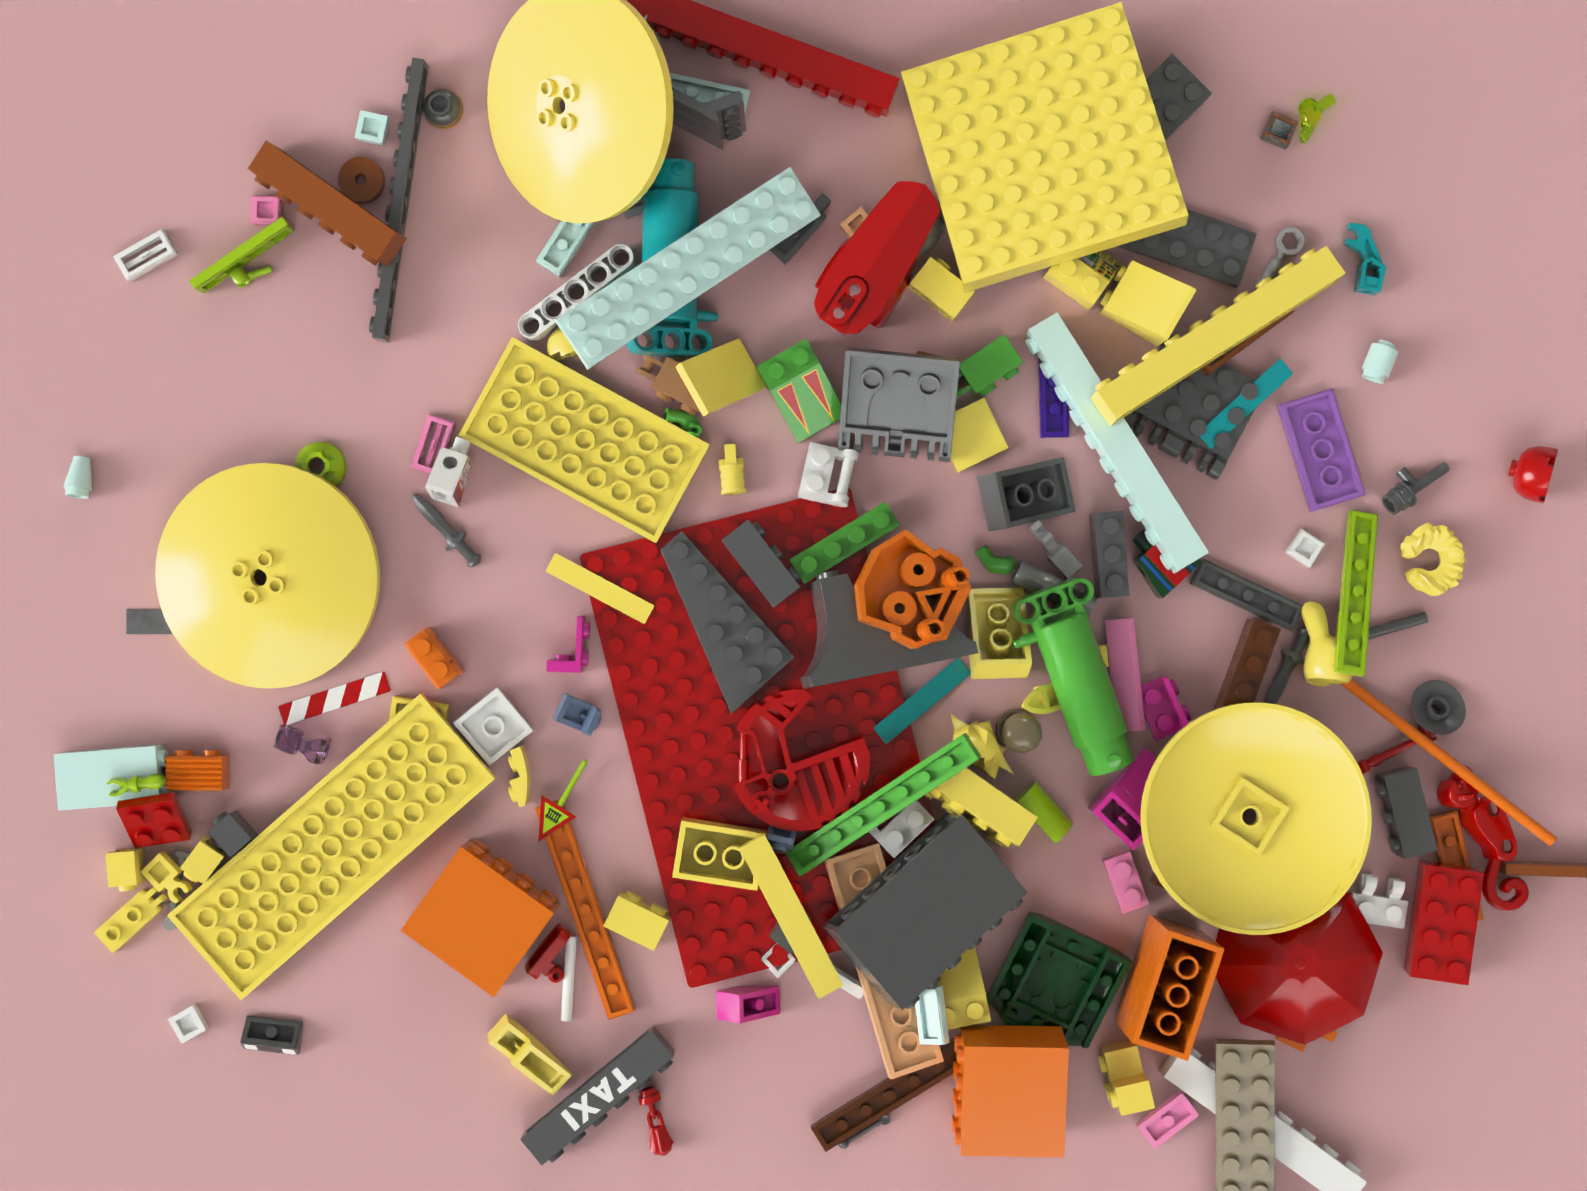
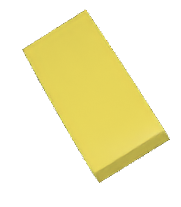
[508,745,531,807]

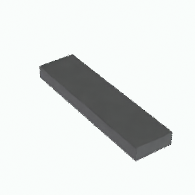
[1190,559,1303,632]

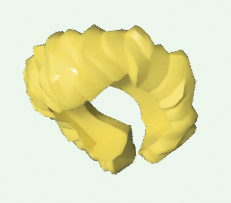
[1400,523,1467,596]

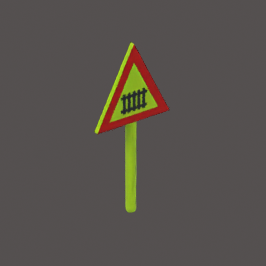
[538,759,587,842]

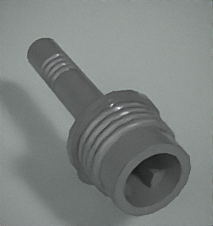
[1382,462,1450,515]

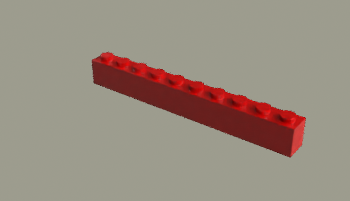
[627,0,900,117]

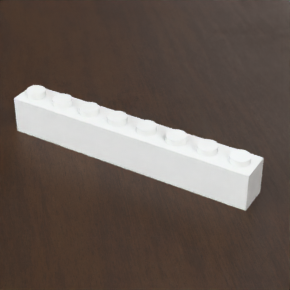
[1159,1047,1367,1191]

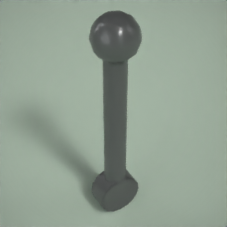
[838,1114,891,1149]

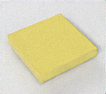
[951,398,1008,473]

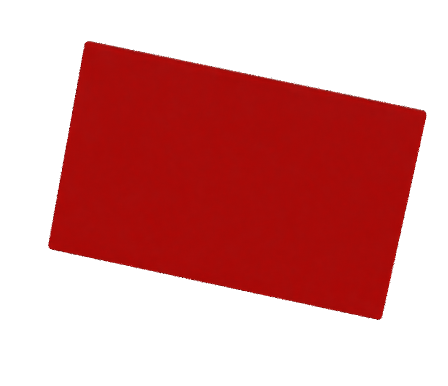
[580,488,935,988]

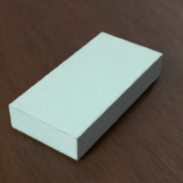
[915,985,949,1045]

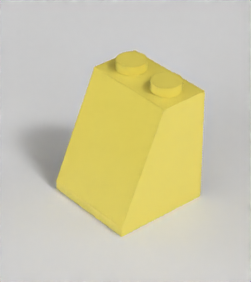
[1099,260,1196,347]

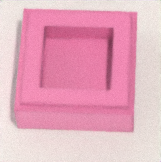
[251,195,283,226]

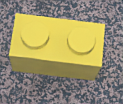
[908,257,975,322]
[603,891,670,951]

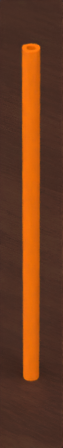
[1340,679,1557,846]

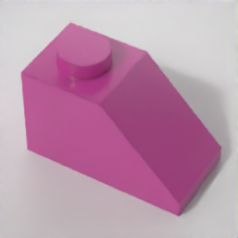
[716,985,780,1024]

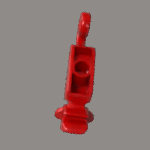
[1436,766,1529,911]

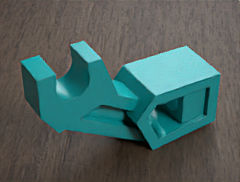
[1344,222,1386,295]

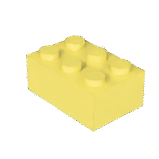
[672,817,766,891]

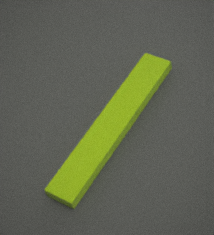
[1334,510,1378,677]

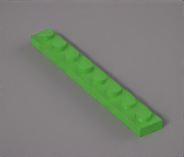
[786,733,982,876]

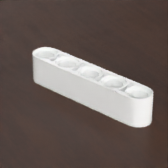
[518,244,636,342]

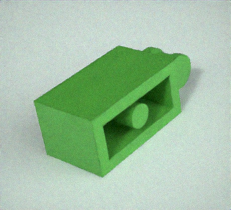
[957,334,1023,398]

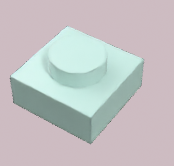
[354,110,390,146]

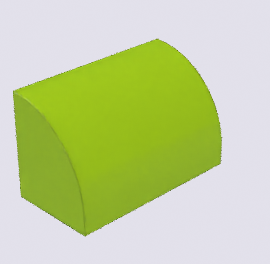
[1014,780,1073,844]

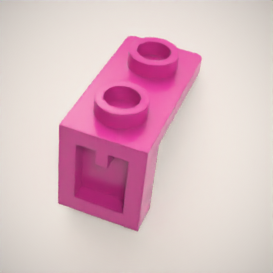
[546,616,590,673]

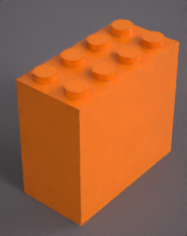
[400,840,561,998]
[1114,914,1224,1061]
[951,1025,1069,1158]

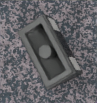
[240,1016,303,1055]

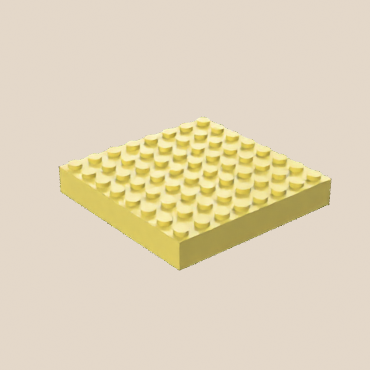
[901,2,1188,293]

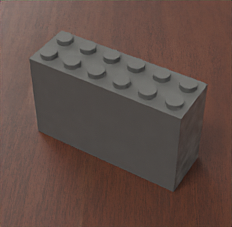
[822,813,1028,1010]

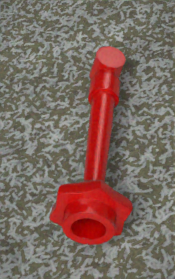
[1357,724,1437,774]

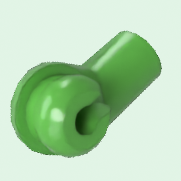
[664,408,702,437]
[975,545,1017,575]

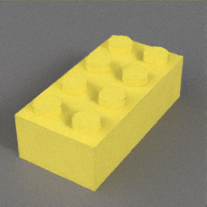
[924,768,1038,847]

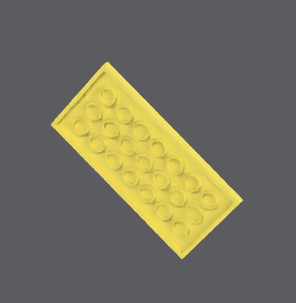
[458,337,710,544]

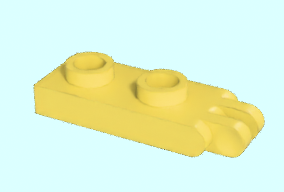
[94,887,168,953]

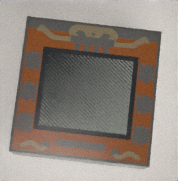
[1260,111,1299,150]

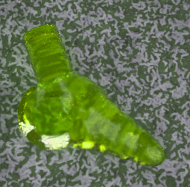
[1298,94,1336,144]

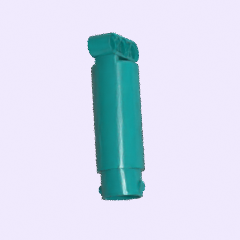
[626,158,719,358]

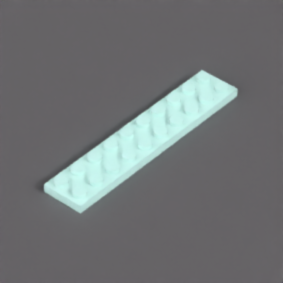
[555,167,821,370]

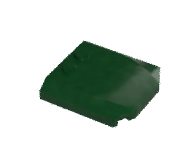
[986,912,1132,1048]

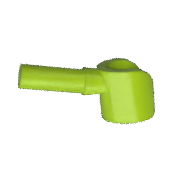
[230,266,272,287]

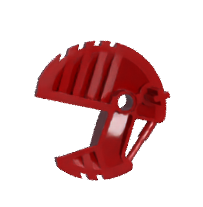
[735,689,870,831]

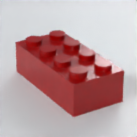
[1404,859,1484,985]

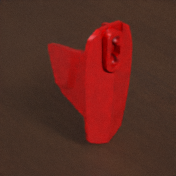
[814,181,940,335]

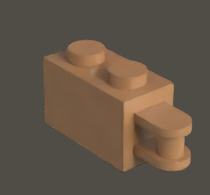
[636,355,701,416]

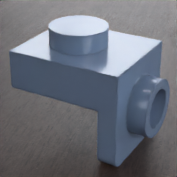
[553,693,601,736]
[766,825,797,853]

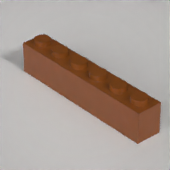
[248,141,407,266]

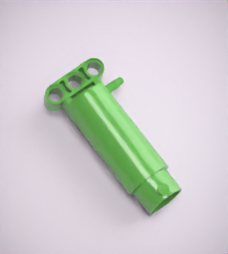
[1010,577,1134,776]

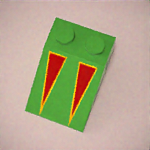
[757,339,841,443]

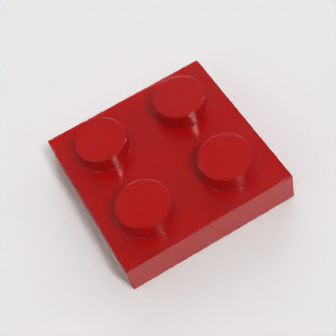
[116,792,192,848]

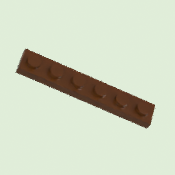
[811,1037,957,1152]

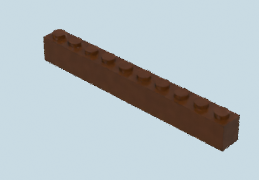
[1150,619,1281,888]

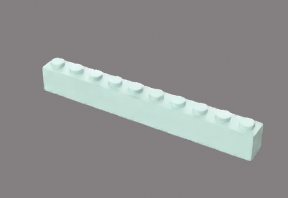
[1025,312,1209,574]

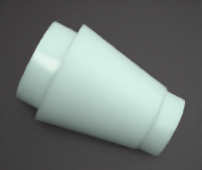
[63,456,93,499]

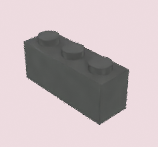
[1089,511,1129,598]
[721,520,801,608]
[1374,766,1438,859]

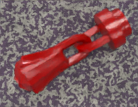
[638,1086,674,1156]

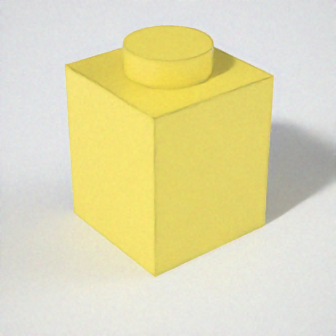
[180,835,226,884]
[105,847,146,891]

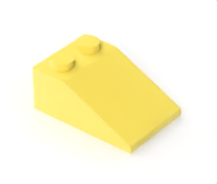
[968,588,1032,679]
[936,948,991,1030]

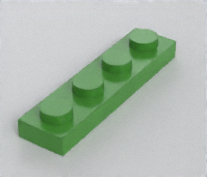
[789,501,900,584]

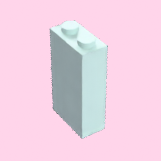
[53,744,171,811]

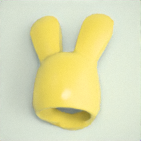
[1301,601,1353,687]

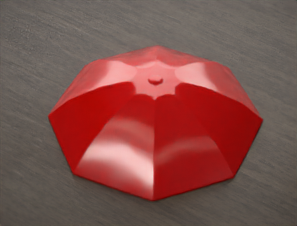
[1216,892,1383,1045]

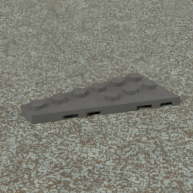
[661,531,794,714]

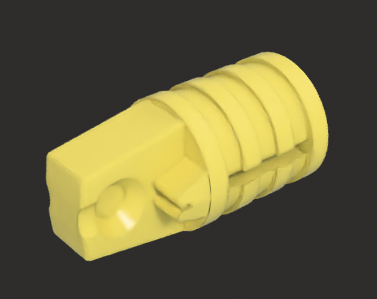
[719,444,746,495]

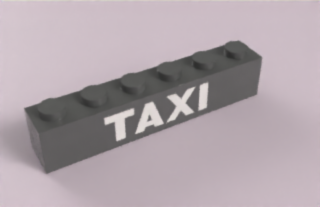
[520,1025,675,1165]

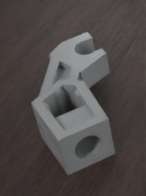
[1029,520,1083,579]

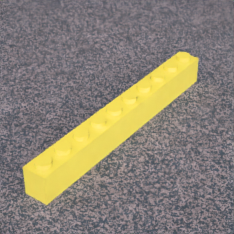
[1091,246,1346,426]

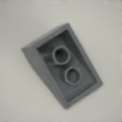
[977,457,1075,531]

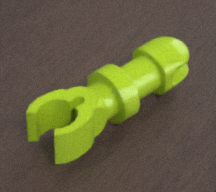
[106,774,165,797]

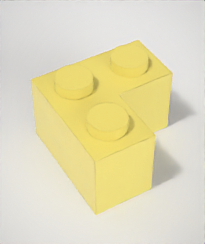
[1097,1040,1155,1116]

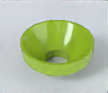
[295,441,347,487]

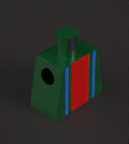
[1132,529,1202,598]

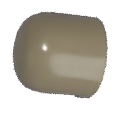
[995,708,1042,753]

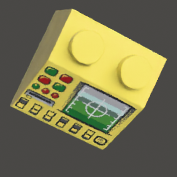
[1043,251,1121,310]

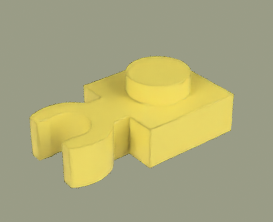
[141,851,193,903]

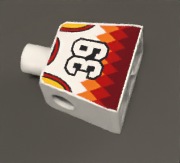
[425,437,472,508]

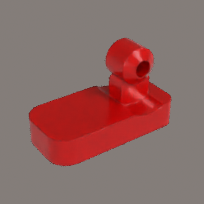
[525,923,571,983]

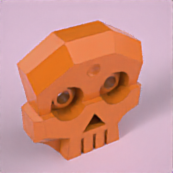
[854,529,971,649]

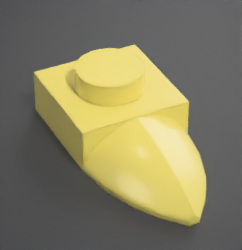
[1022,682,1061,715]

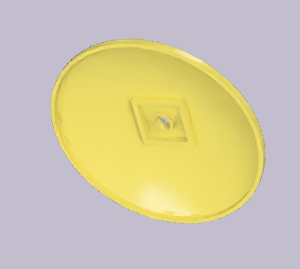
[1141,702,1372,935]

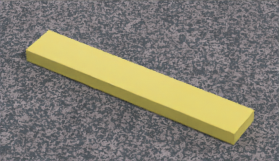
[739,833,844,999]

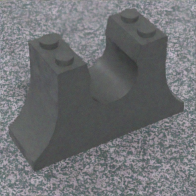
[800,565,978,689]

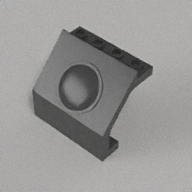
[654,32,746,150]

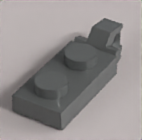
[769,193,831,265]

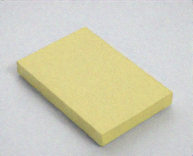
[676,338,767,417]

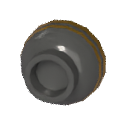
[423,89,463,129]

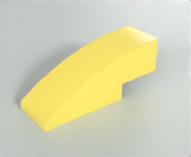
[487,1013,572,1096]

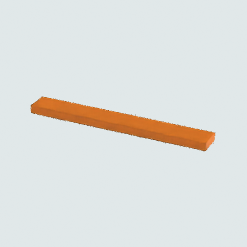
[535,799,636,1020]

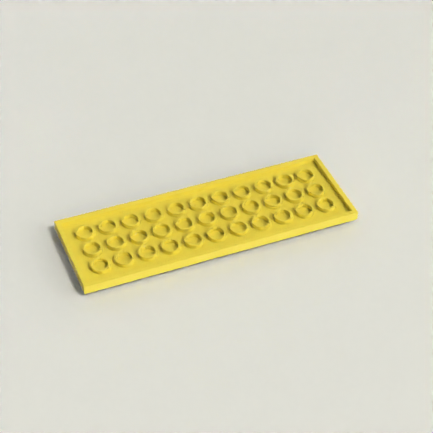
[167,693,496,1000]

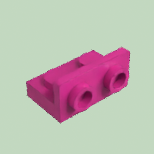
[1141,676,1191,741]

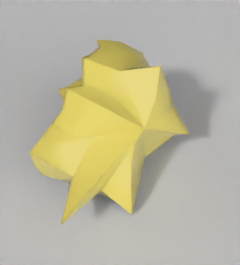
[950,714,1014,779]

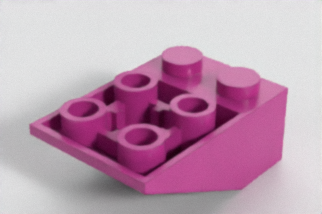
[1088,747,1157,851]

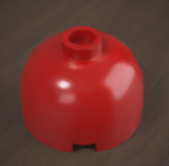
[1508,446,1558,503]

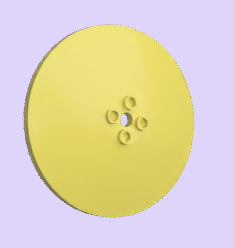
[487,0,674,223]
[155,463,380,688]

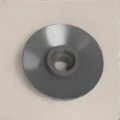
[1411,680,1466,735]

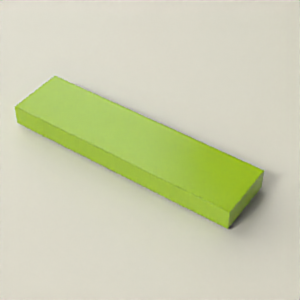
[189,217,295,293]

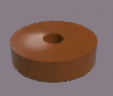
[338,157,385,204]

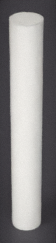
[561,935,577,1021]

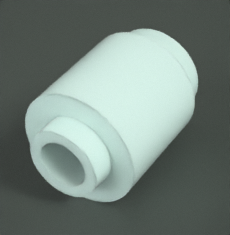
[1361,340,1399,384]

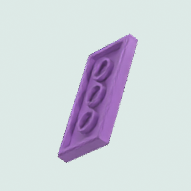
[1277,388,1366,512]

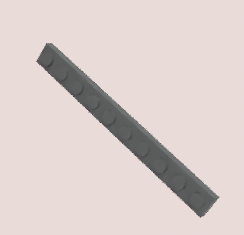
[369,57,429,343]

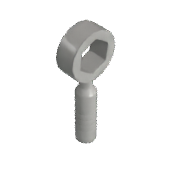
[1254,227,1305,286]

